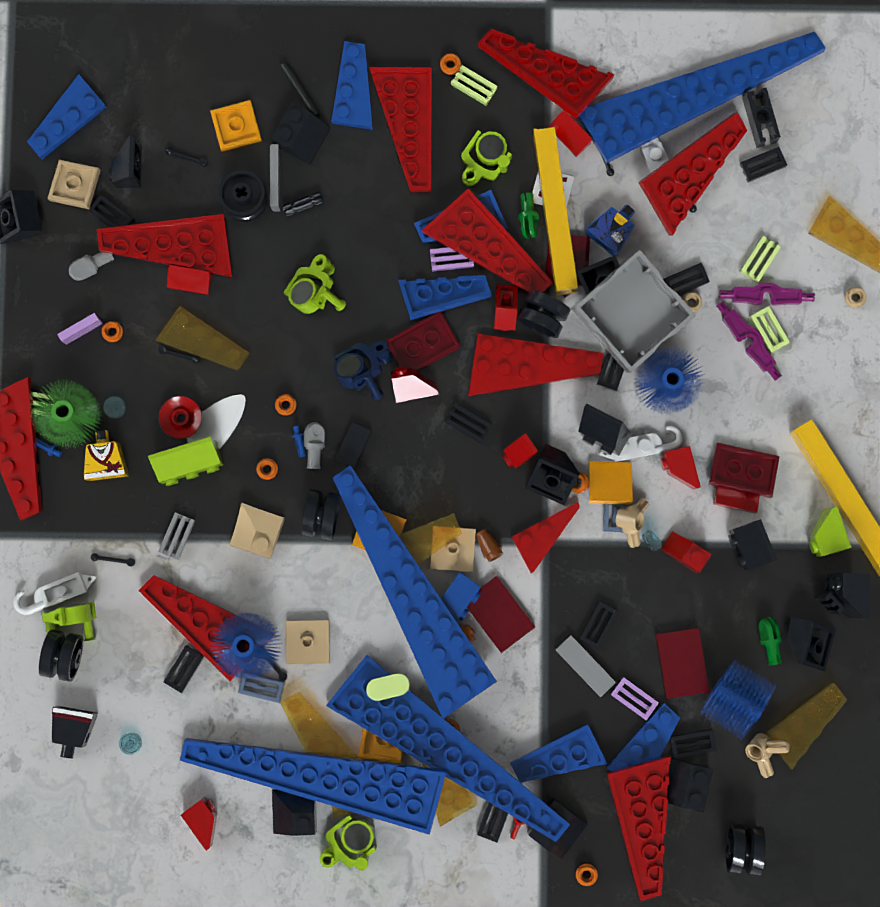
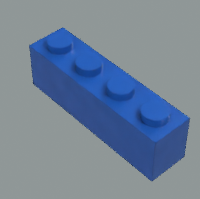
[441,572,482,621]

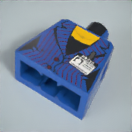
[585,205,635,257]

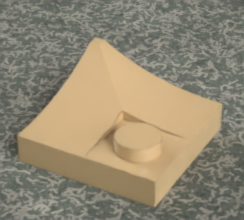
[229,503,285,559]

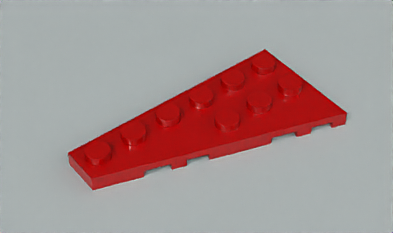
[478,29,615,119]
[369,67,432,192]
[638,112,747,236]
[421,188,553,293]
[0,377,42,520]
[138,575,276,681]

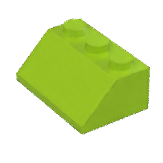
[148,437,224,486]

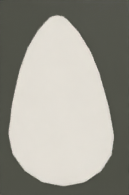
[187,394,246,449]

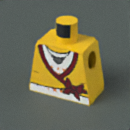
[84,430,129,481]

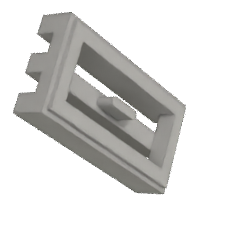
[158,512,195,560]

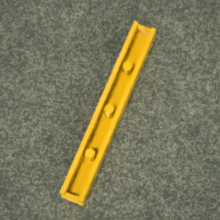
[533,127,578,297]
[790,419,880,577]

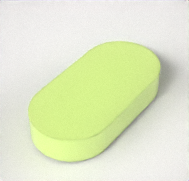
[366,673,410,701]

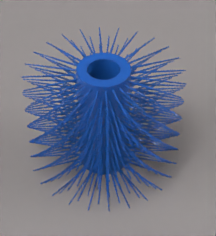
[634,347,705,415]
[210,613,282,680]
[701,660,776,740]

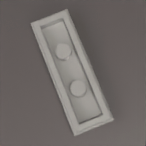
[270,144,280,211]
[555,635,616,697]

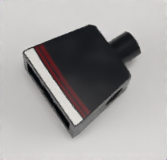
[52,706,98,759]

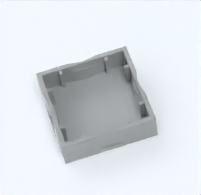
[571,250,696,373]

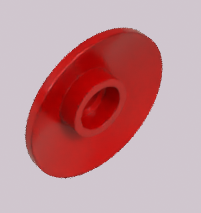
[159,396,202,439]

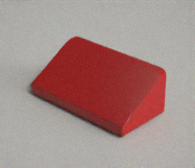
[548,110,592,157]
[167,265,212,295]
[713,487,759,514]

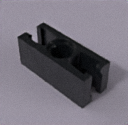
[742,87,781,148]

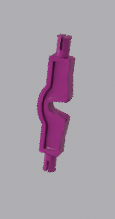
[719,283,815,306]
[716,301,782,381]

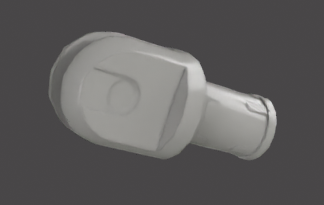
[69,252,114,281]
[304,422,325,469]

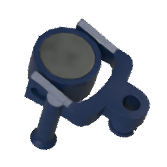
[333,340,392,400]

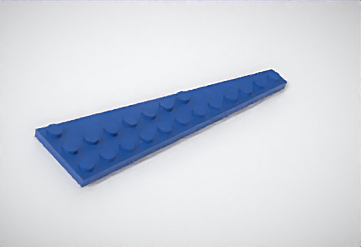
[578,32,826,164]
[333,466,497,718]
[326,655,570,842]
[179,738,447,835]

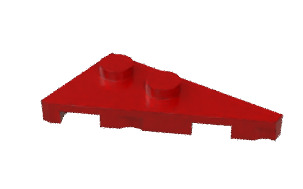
[512,502,580,573]

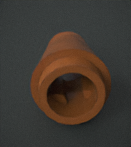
[476,529,503,562]

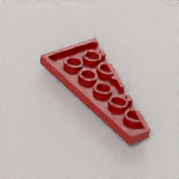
[97,214,232,277]
[468,334,603,397]
[606,755,671,901]

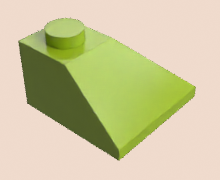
[809,506,852,557]

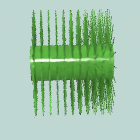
[31,379,103,447]

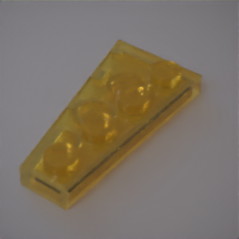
[156,306,250,371]

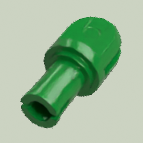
[518,193,539,239]
[759,617,782,665]

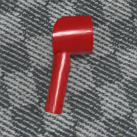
[510,817,525,839]

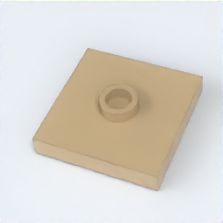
[48,160,101,209]
[430,526,476,572]
[286,620,330,664]

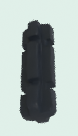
[283,192,323,216]

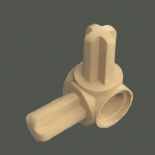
[616,498,649,548]
[745,733,790,778]

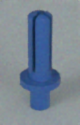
[292,425,306,457]
[36,437,62,457]

